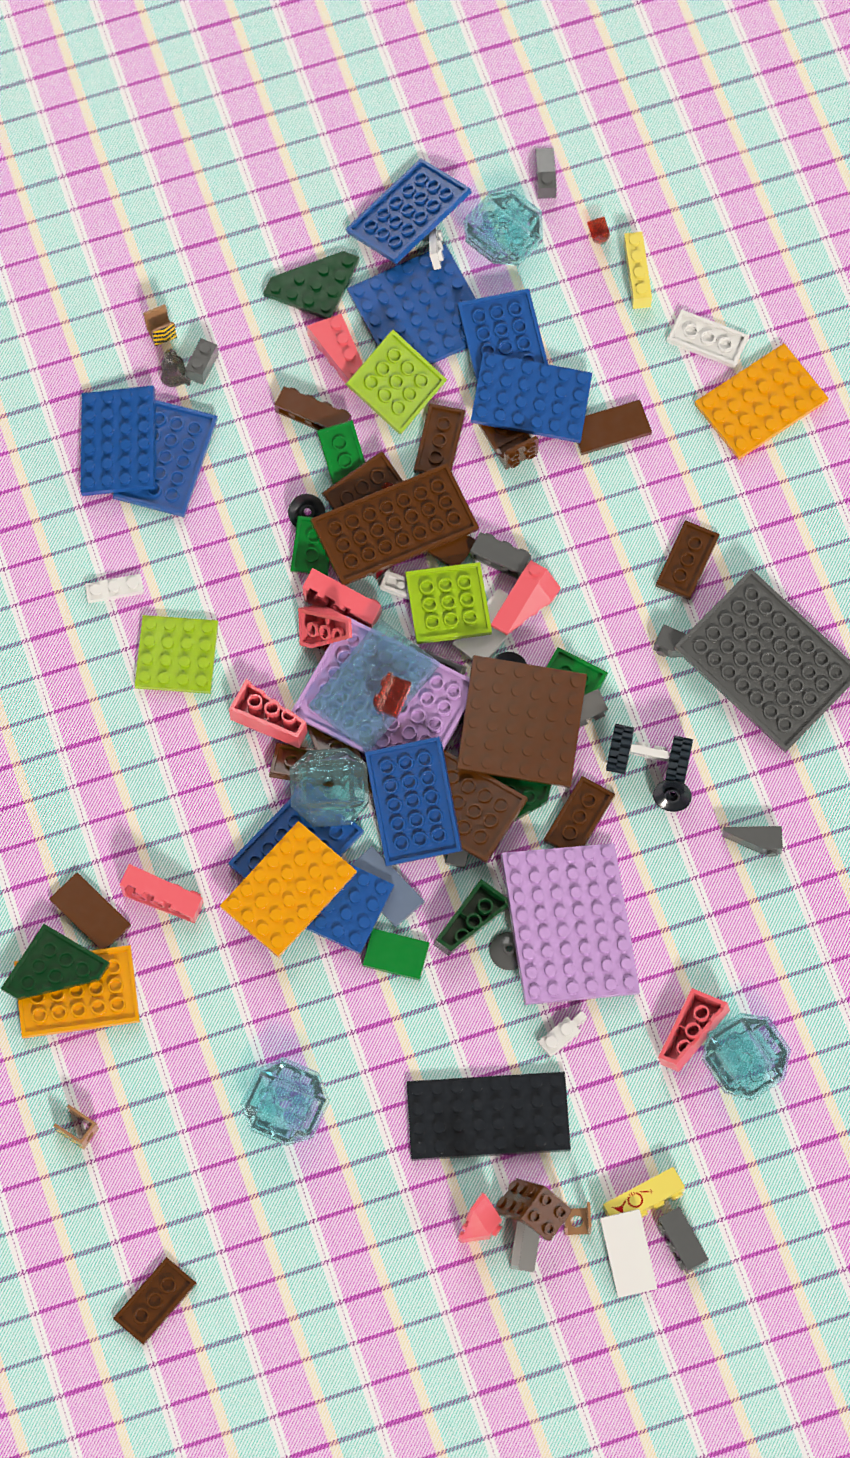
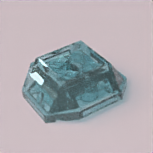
[464,190,543,266]
[290,748,369,827]
[702,1013,791,1101]
[240,1057,330,1146]

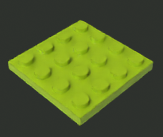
[345,330,447,435]
[405,562,492,644]
[135,615,219,694]

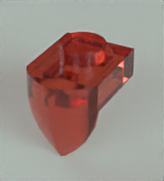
[587,216,610,244]

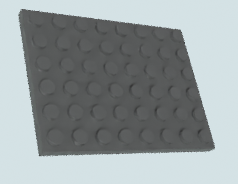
[673,569,850,753]

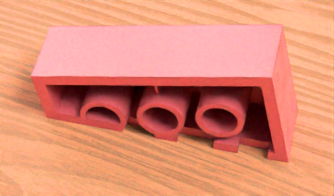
[307,314,363,392]
[302,568,382,629]
[229,679,308,748]
[120,864,204,924]
[658,988,730,1072]

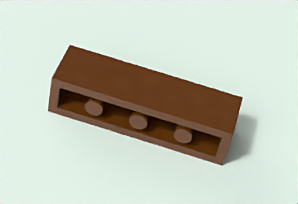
[274,386,352,430]

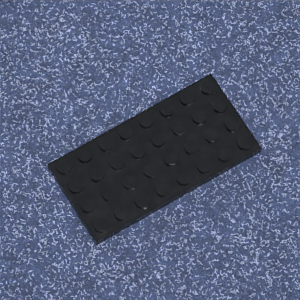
[407,1072,571,1161]

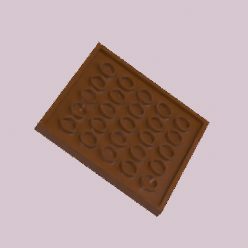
[456,655,587,788]

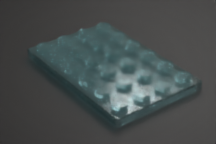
[308,618,440,752]

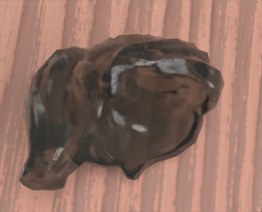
[160,348,191,387]

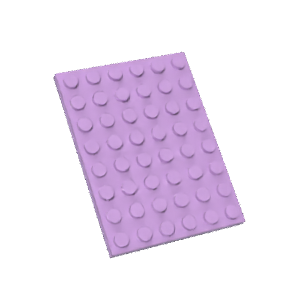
[292,616,470,753]
[500,843,640,1005]

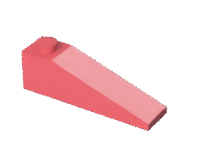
[491,560,561,635]
[298,604,352,648]
[458,1193,502,1243]

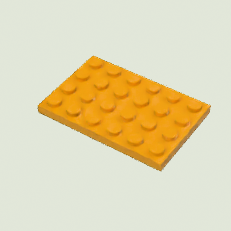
[694,343,829,460]
[220,821,357,958]
[14,945,140,1039]

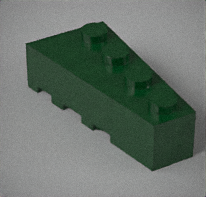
[433,879,509,956]

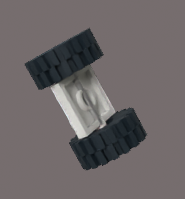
[606,724,693,783]

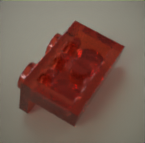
[373,671,412,719]

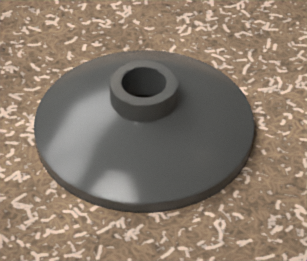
[490,932,518,970]

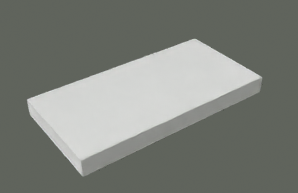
[667,309,749,369]
[452,588,514,660]
[600,1209,657,1298]

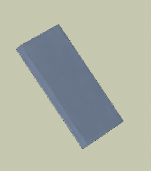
[351,846,425,928]

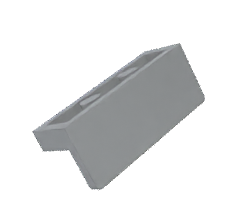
[510,1221,540,1272]

